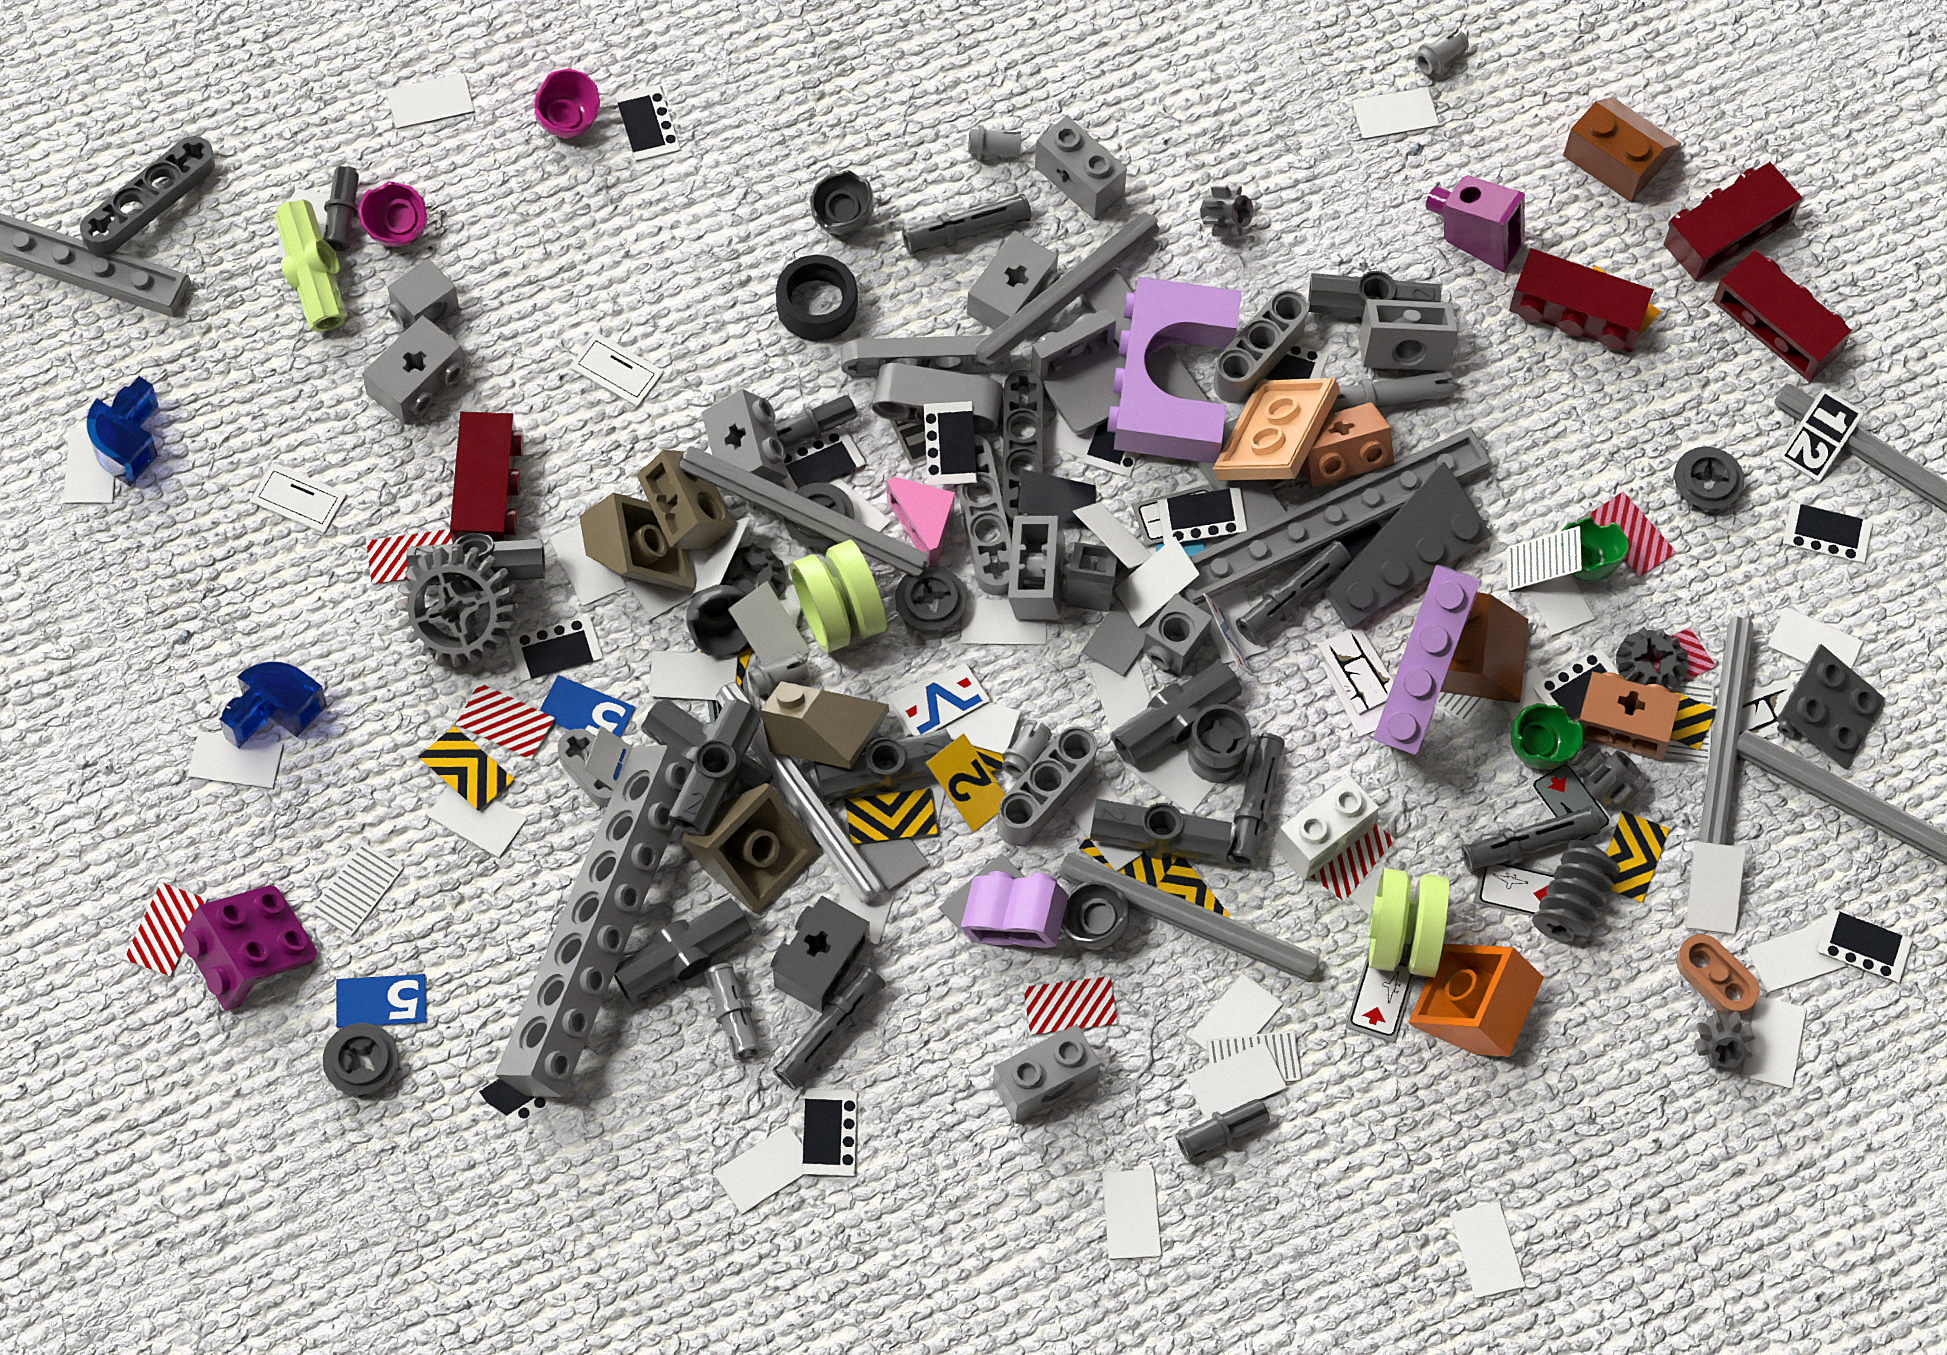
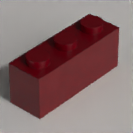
[1663,162,1803,281]
[1509,248,1654,352]
[1712,249,1852,383]
[450,411,524,544]

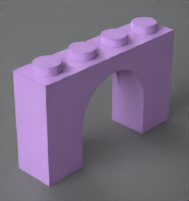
[1107,277,1242,463]
[1373,565,1482,755]

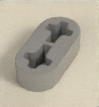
[558,729,614,807]

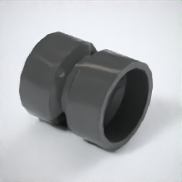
[1188,704,1251,783]

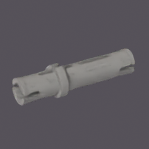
[1328,370,1454,414]

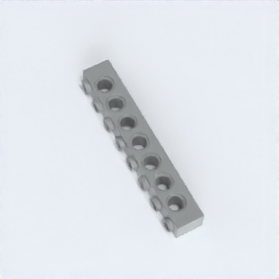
[495,745,694,1097]

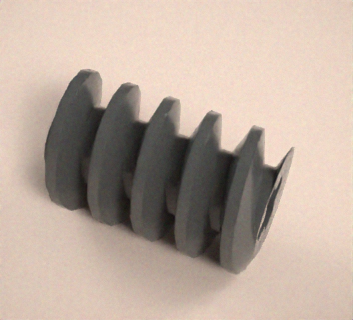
[1532,840,1620,943]

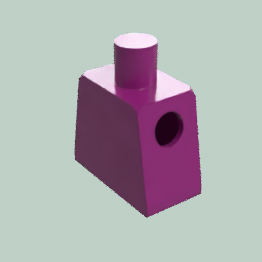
[1425,175,1525,272]

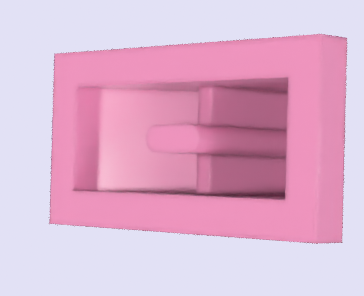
[887,477,955,566]

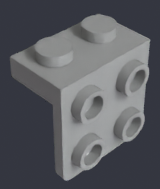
[1031,308,1126,435]

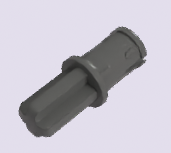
[323,166,359,252]
[775,395,857,449]
[1176,1099,1270,1162]

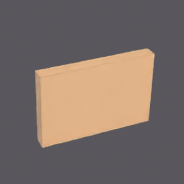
[1212,378,1340,481]

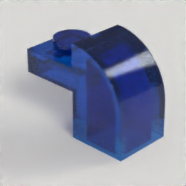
[86,376,159,487]
[219,661,327,749]

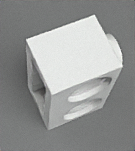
[1275,775,1379,881]

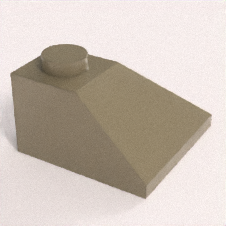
[579,492,695,592]
[761,681,890,769]
[680,783,819,913]

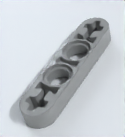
[840,335,1011,377]
[956,434,1012,595]

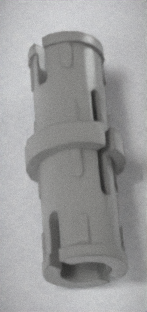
[704,963,762,1060]

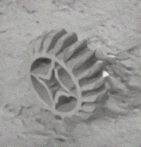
[396,544,519,667]

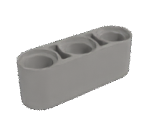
[1213,289,1308,403]
[872,363,1004,434]
[997,726,1097,846]

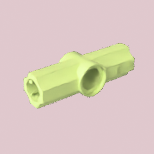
[274,199,348,332]

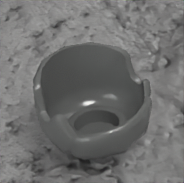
[809,170,875,235]
[686,584,749,657]
[1061,880,1130,951]

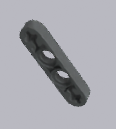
[80,136,215,255]
[1003,370,1043,529]

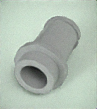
[1415,27,1469,75]
[968,125,1021,159]
[748,652,809,698]
[1002,720,1052,779]

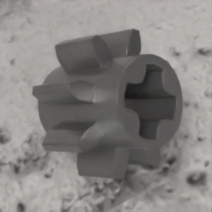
[1200,185,1253,237]
[1584,750,1640,806]
[1694,1010,1755,1069]

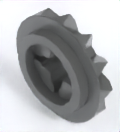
[1672,446,1744,513]
[784,483,854,551]
[720,543,786,598]
[895,566,967,634]
[1616,627,1688,691]
[323,1023,399,1098]

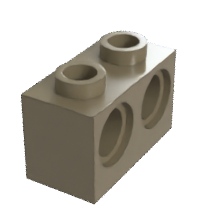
[637,449,735,551]

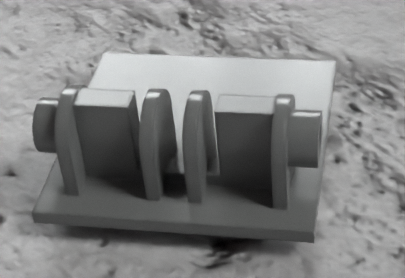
[1777,644,1885,769]

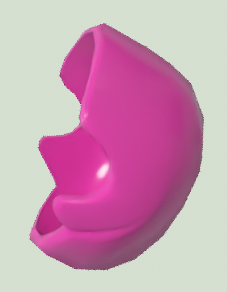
[533,68,600,139]
[358,181,428,247]

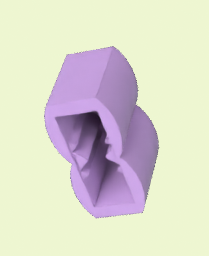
[960,871,1069,948]

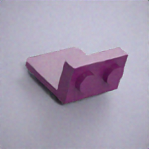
[180,885,318,1011]

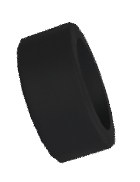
[775,254,858,341]

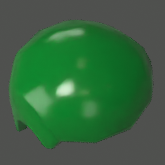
[1561,516,1629,581]
[1510,703,1583,771]

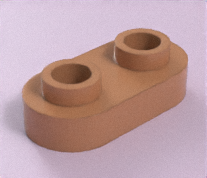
[1676,934,1759,1016]

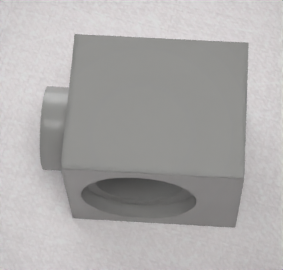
[387,258,459,328]
[1143,593,1213,675]

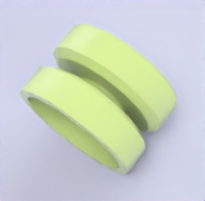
[790,539,887,654]
[1368,868,1449,977]

